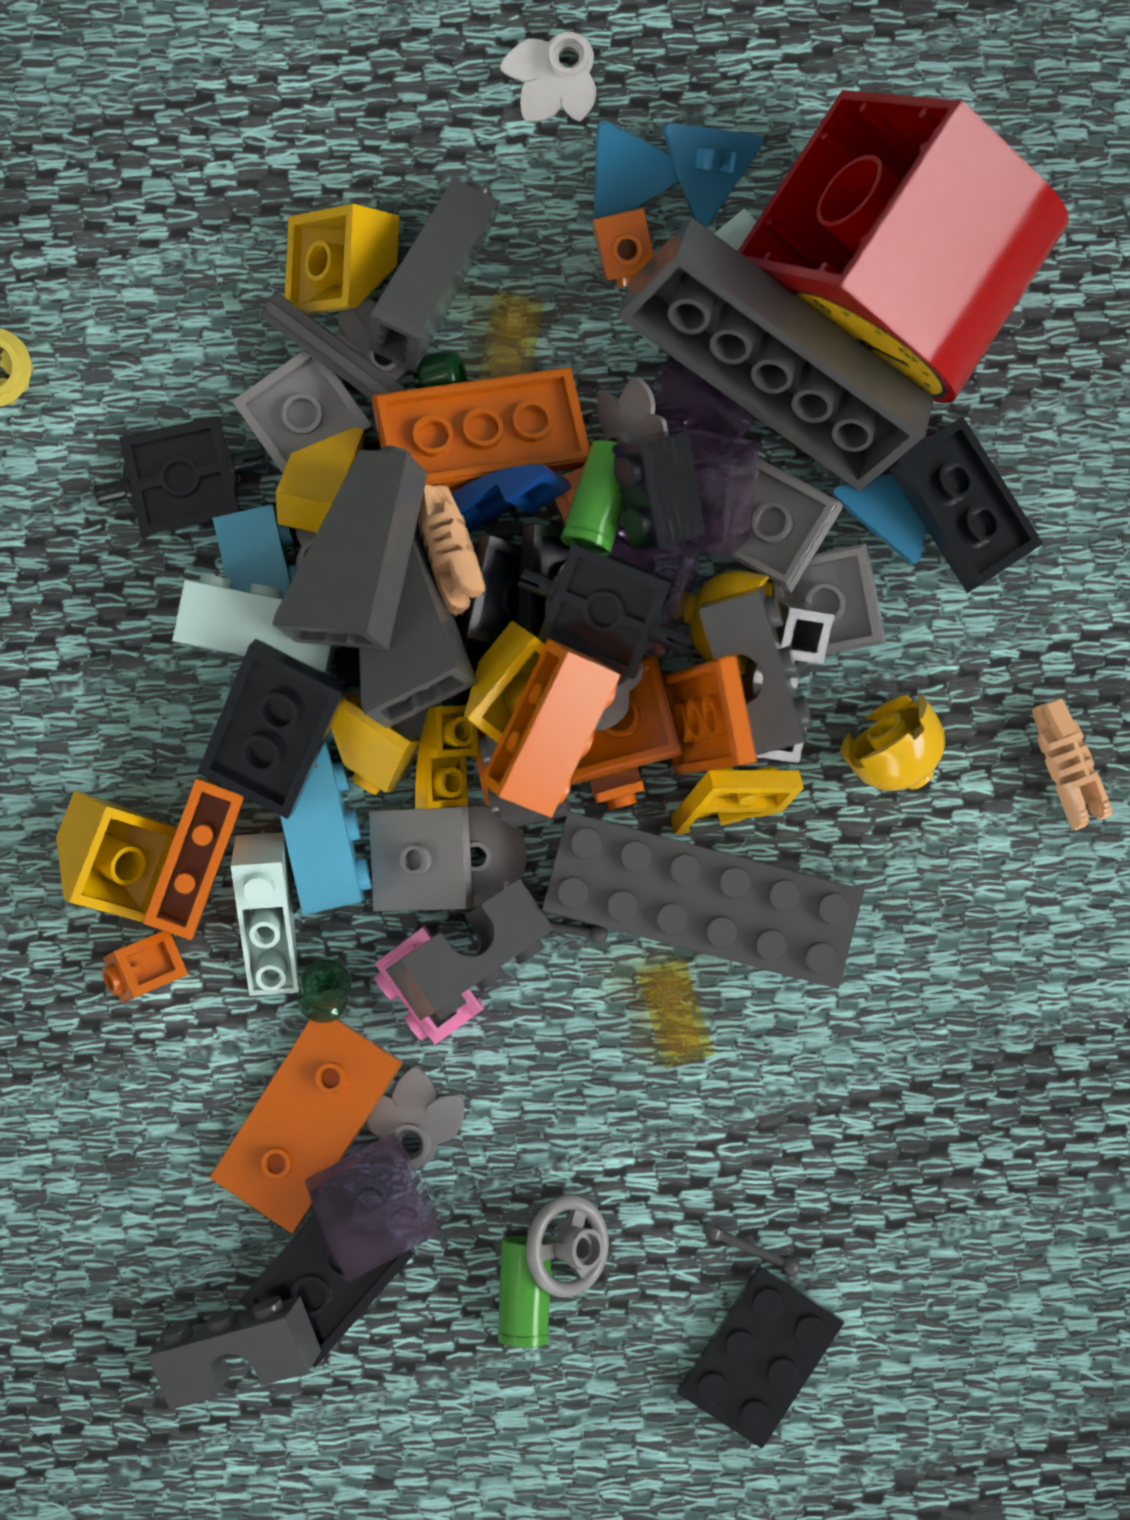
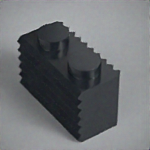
[612,431,706,548]

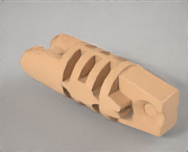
[418,485,486,616]
[1032,698,1113,831]

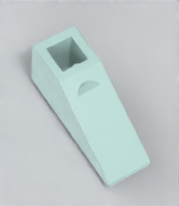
[231,832,299,996]

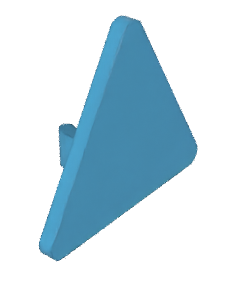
[593,120,679,219]
[662,123,763,227]
[832,474,926,564]

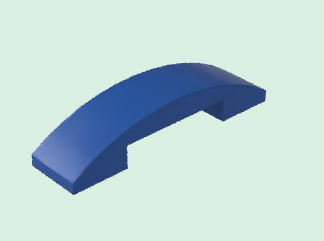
[417,465,571,534]

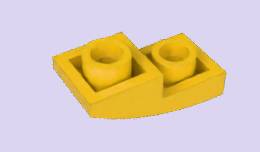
[415,705,478,809]

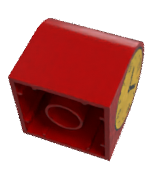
[738,90,1069,403]

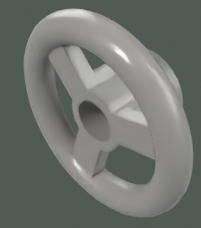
[526,1195,609,1298]

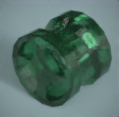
[297,959,352,1023]

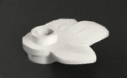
[500,32,596,122]

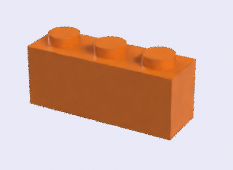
[480,638,621,818]
[143,776,245,941]

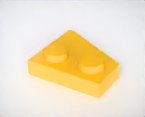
[671,766,804,835]

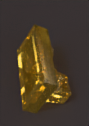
[479,291,544,380]
[637,957,714,1069]

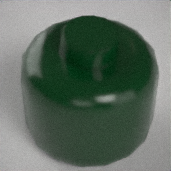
[414,350,468,389]

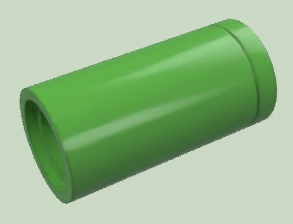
[560,440,625,554]
[498,1236,552,1347]

